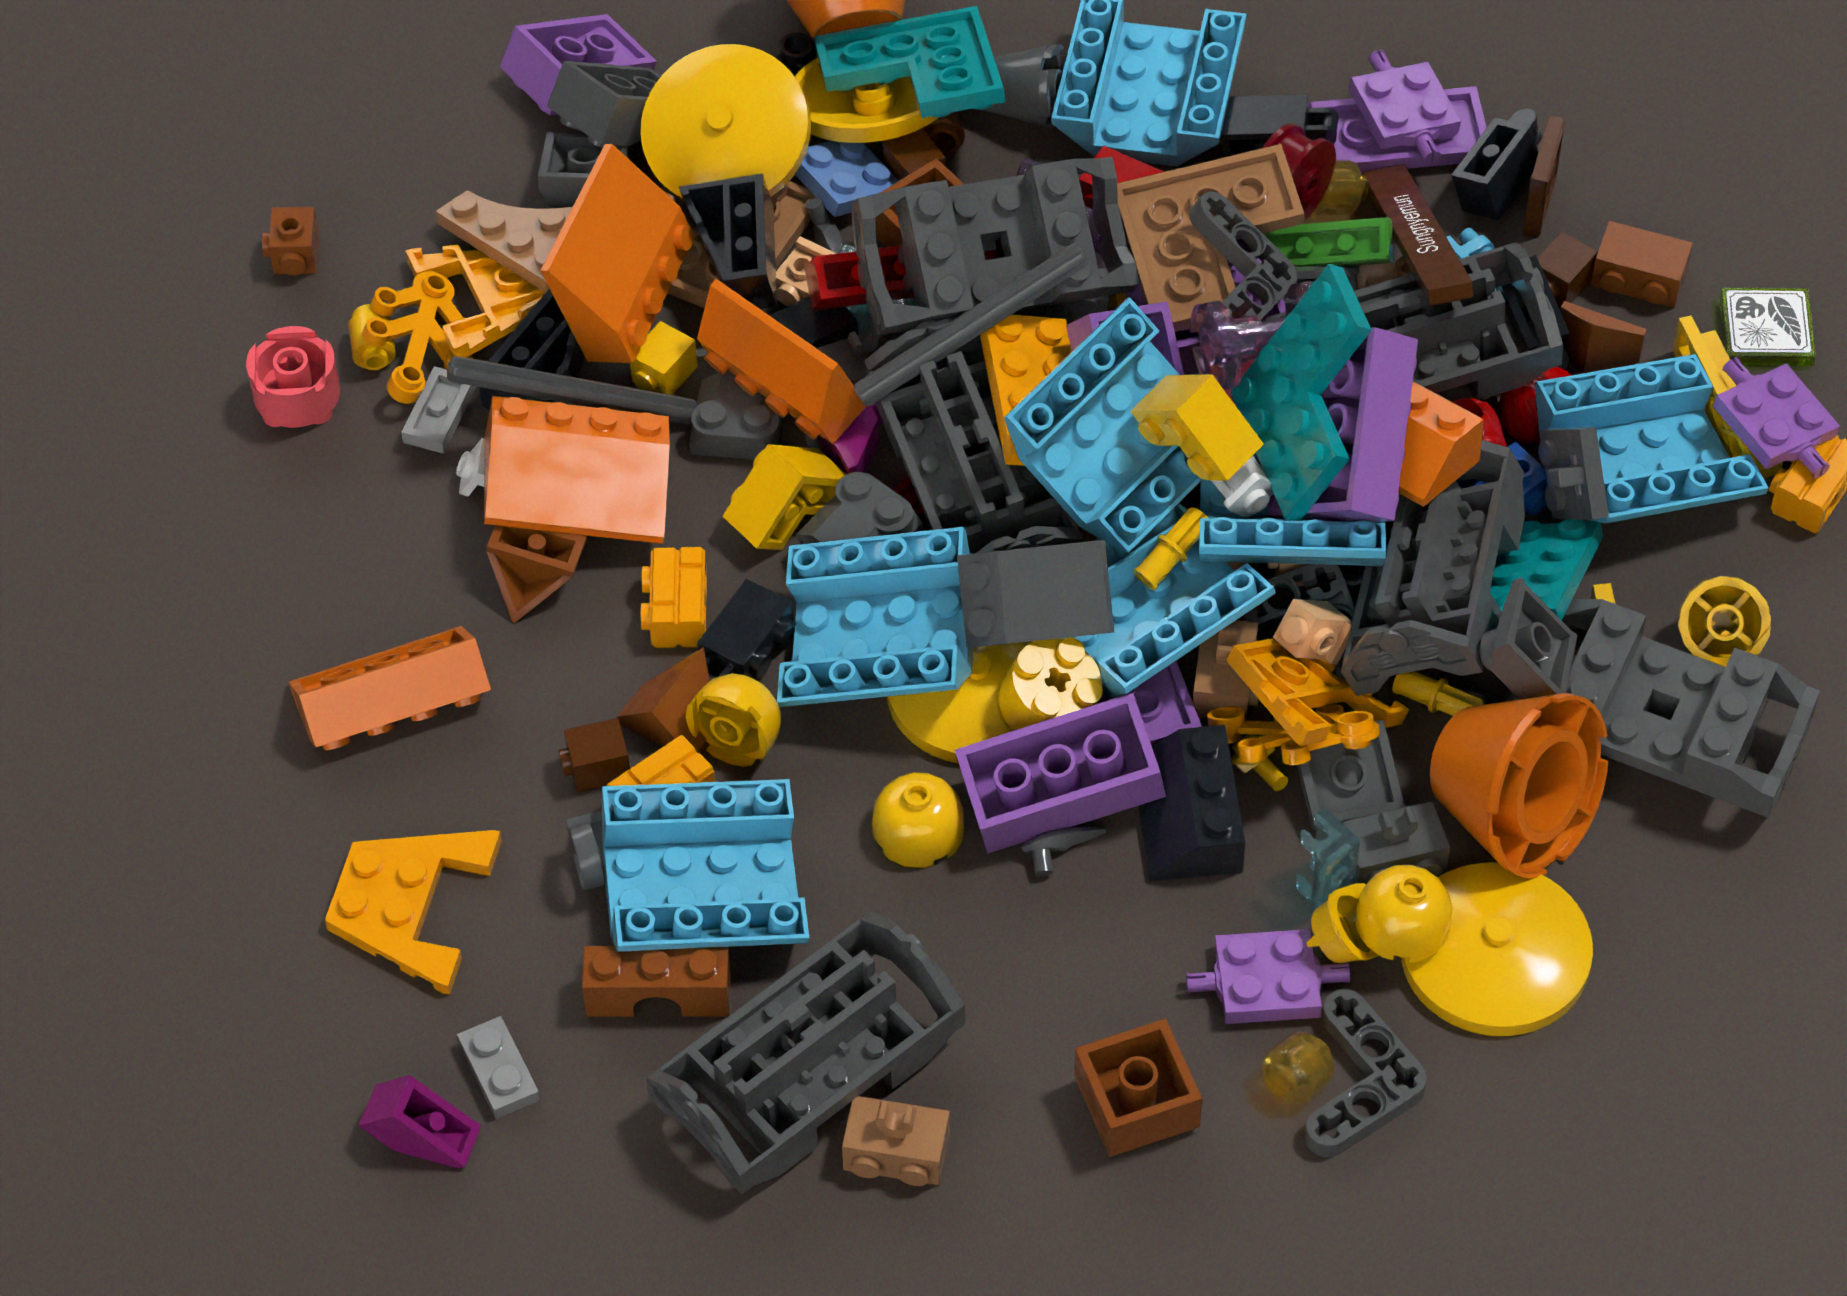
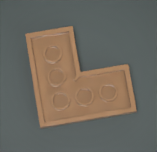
[1117,144,1305,332]

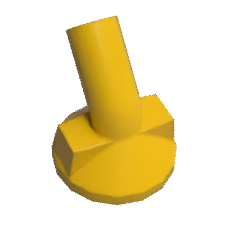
[1231,734,1288,792]

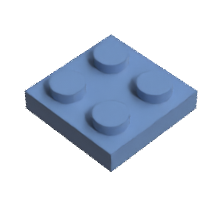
[795,141,899,217]

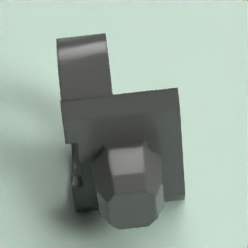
[566,811,605,891]

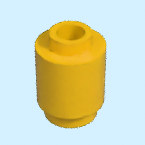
[348,304,396,370]

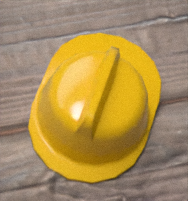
[1306,883,1380,963]

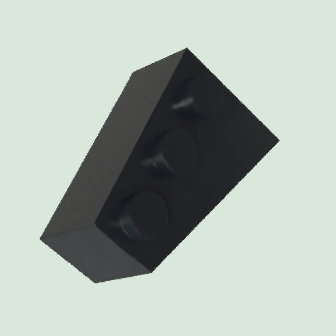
[679,173,777,309]
[479,288,584,410]

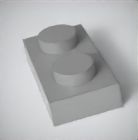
[401,366,476,454]
[457,1016,540,1120]

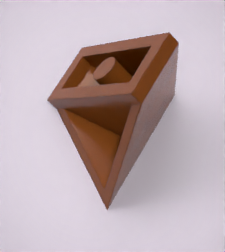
[1560,301,1647,374]
[486,525,587,624]
[616,647,710,753]

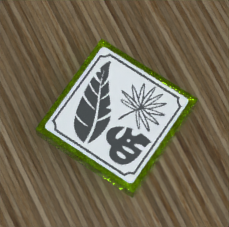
[1720,287,1816,366]

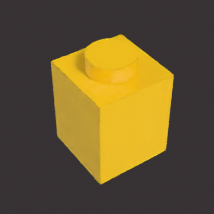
[630,321,698,395]

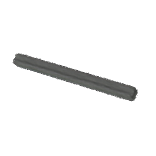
[854,243,1088,406]
[447,356,697,425]

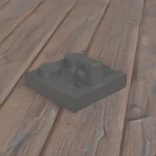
[1538,427,1609,520]
[1297,720,1405,830]

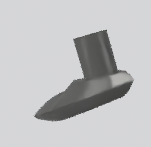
[806,198,843,254]
[1021,826,1106,876]

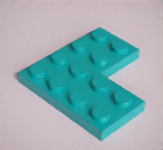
[814,6,1005,118]
[1230,264,1372,521]
[1490,519,1603,621]

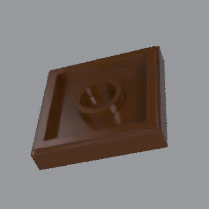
[1523,116,1565,237]

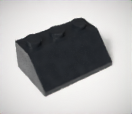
[1138,725,1245,882]

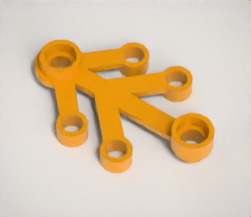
[362,271,473,404]
[1207,704,1380,765]

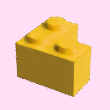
[1130,374,1264,481]
[722,444,847,550]

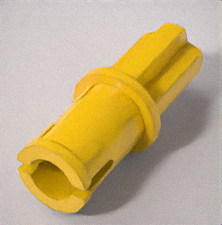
[1133,507,1208,590]
[1392,671,1485,716]

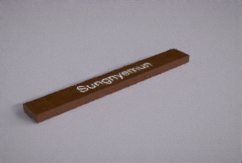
[1363,164,1474,306]

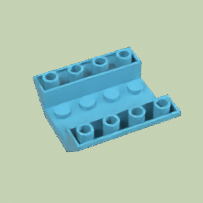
[1051,0,1247,167]
[1004,297,1203,554]
[1535,354,1769,523]
[1199,453,1386,566]
[1060,503,1275,699]
[777,527,973,707]
[602,779,810,951]

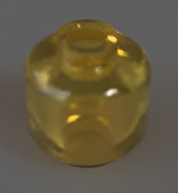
[1314,159,1368,215]
[1262,1031,1334,1104]

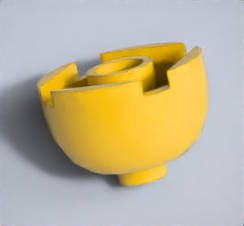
[1678,576,1771,667]
[686,673,781,767]
[872,772,965,868]
[1355,865,1453,962]

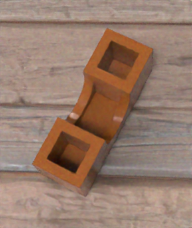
[582,946,731,1017]

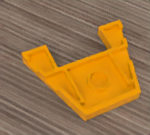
[406,245,545,358]
[1226,638,1410,746]
[325,830,502,995]

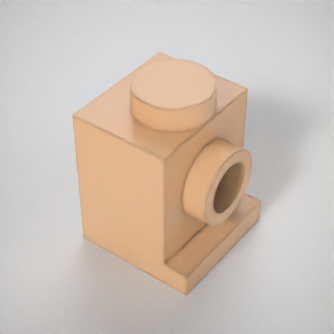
[776,236,836,307]
[1273,599,1352,665]

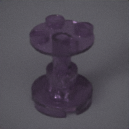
[1190,281,1313,390]

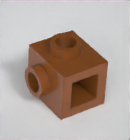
[262,207,320,275]

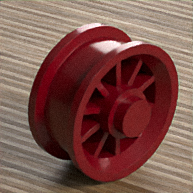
[1263,123,1336,221]

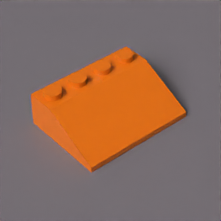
[540,144,694,364]
[484,396,670,544]

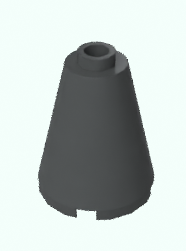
[972,44,1067,128]

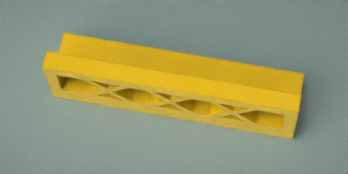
[1673,315,1783,478]

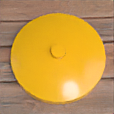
[641,44,811,202]
[795,58,938,143]
[887,641,1034,764]
[1401,862,1593,1036]

